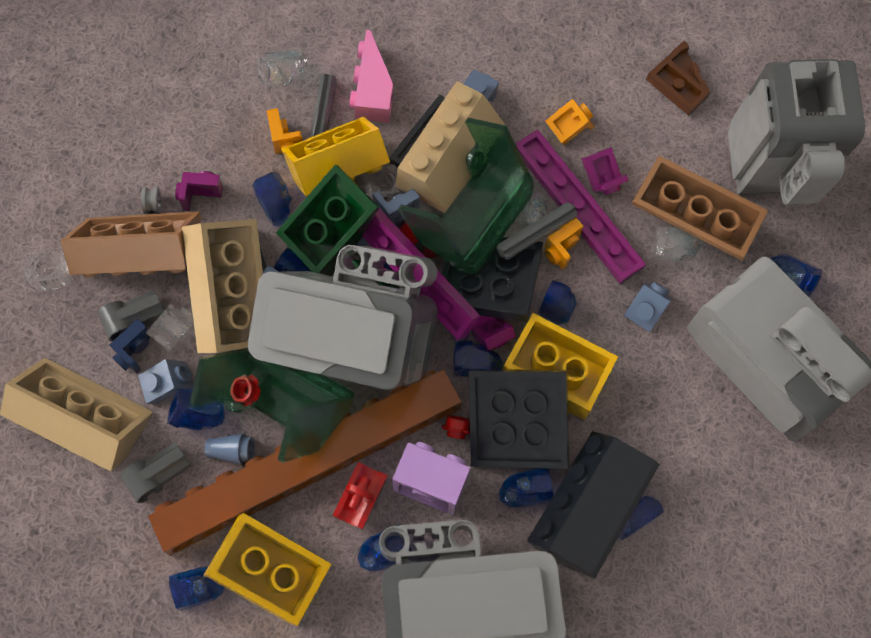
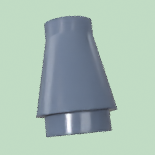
[205,433,255,466]

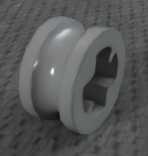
[141,187,162,214]

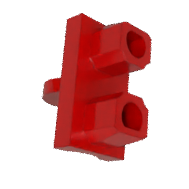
[332,462,388,530]

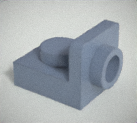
[372,189,420,226]

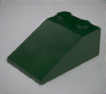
[276,164,380,276]

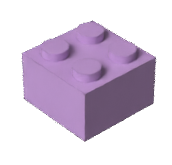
[392,442,470,515]

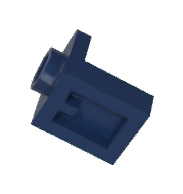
[109,319,152,374]

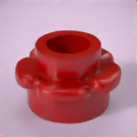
[230,375,261,406]
[442,415,470,439]

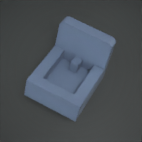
[464,69,499,102]
[624,281,672,332]
[138,359,194,404]

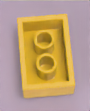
[282,117,390,196]
[503,313,618,421]
[204,513,331,626]

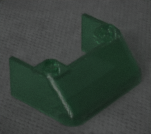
[398,118,534,274]
[190,348,354,463]

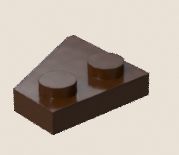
[646,41,710,116]

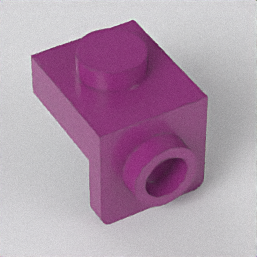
[581,147,629,195]
[175,171,223,211]
[471,316,516,350]

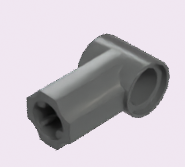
[98,290,166,342]
[120,442,191,503]

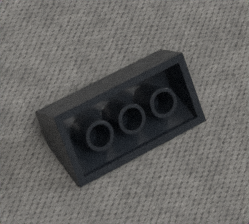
[527,431,660,579]

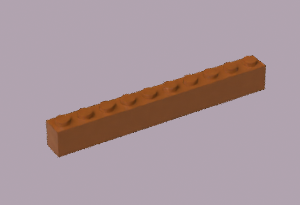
[148,369,462,556]

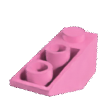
[350,30,393,123]

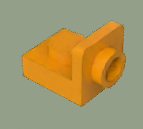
[545,99,595,145]
[266,108,303,155]
[544,218,584,270]

